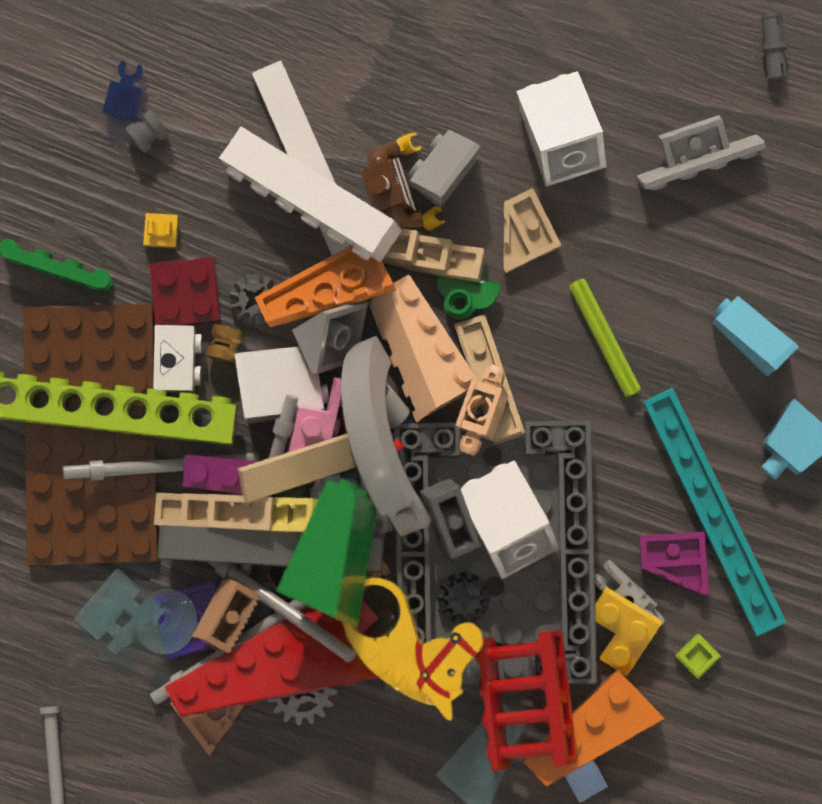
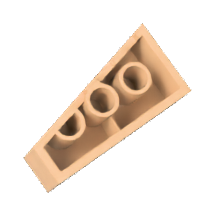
[368,275,479,423]

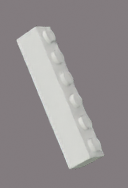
[219,127,402,262]

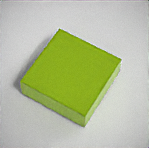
[675,633,722,679]

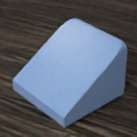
[564,760,608,803]

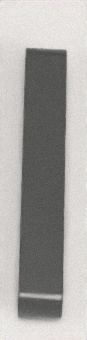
[157,525,384,572]

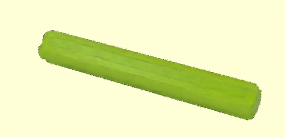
[570,279,640,397]

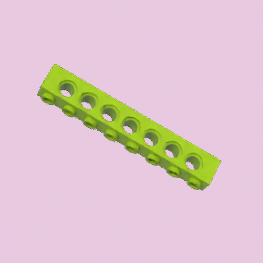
[0,372,238,446]

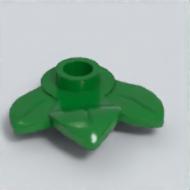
[437,269,501,320]

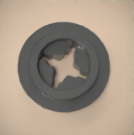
[230,274,276,325]

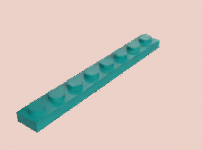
[642,388,786,636]

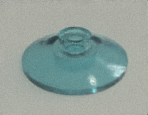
[135,589,197,654]

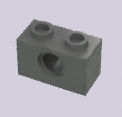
[420,479,481,559]

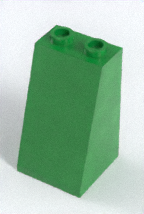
[277,479,377,627]

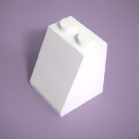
[517,72,606,187]
[235,346,329,424]
[461,461,560,579]

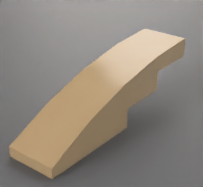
[350,229,486,283]
[154,493,274,531]

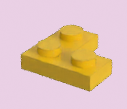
[595,587,662,676]

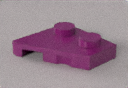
[639,532,709,595]

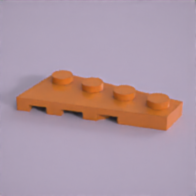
[254,245,397,328]

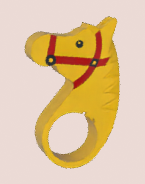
[342,578,484,720]

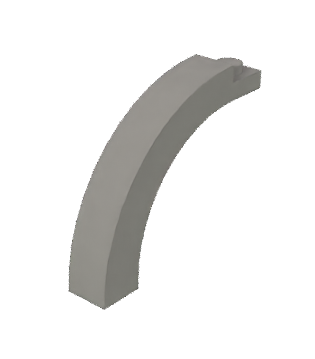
[341,336,431,536]

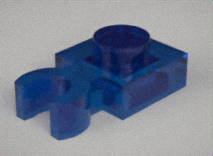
[103,61,143,121]

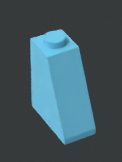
[712,296,799,376]

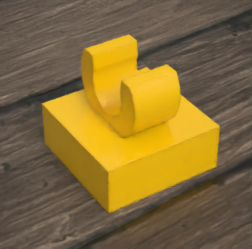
[143,213,179,249]

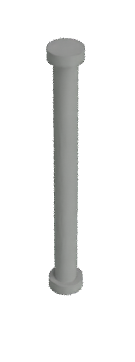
[39,706,64,804]

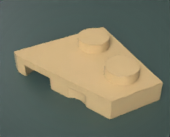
[504,188,561,274]

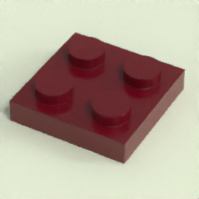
[149,257,221,326]

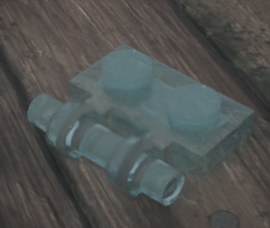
[74,569,159,655]

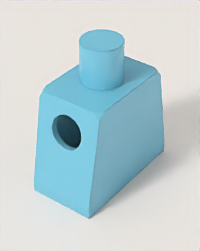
[761,399,822,480]

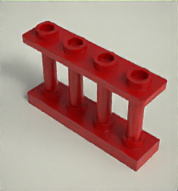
[475,629,578,772]

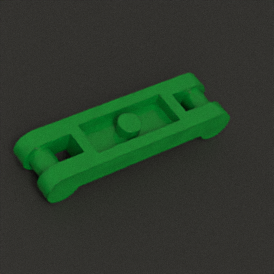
[0,239,114,293]

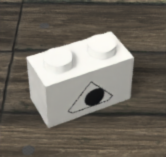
[153,325,202,394]

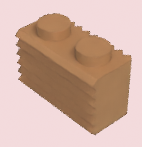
[192,579,260,653]

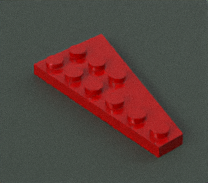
[164,606,380,718]

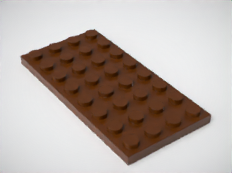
[23,304,158,566]

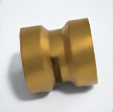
[205,324,245,364]

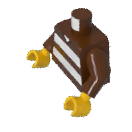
[361,133,445,231]

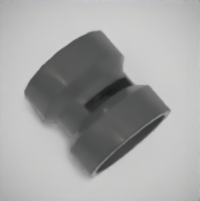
[124,109,169,154]

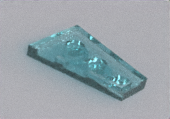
[435,704,525,804]

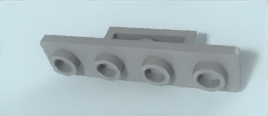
[637,115,766,190]

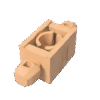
[456,365,509,456]

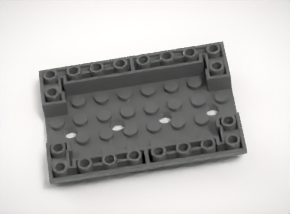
[395,420,597,686]

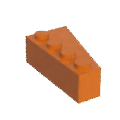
[522,670,664,786]

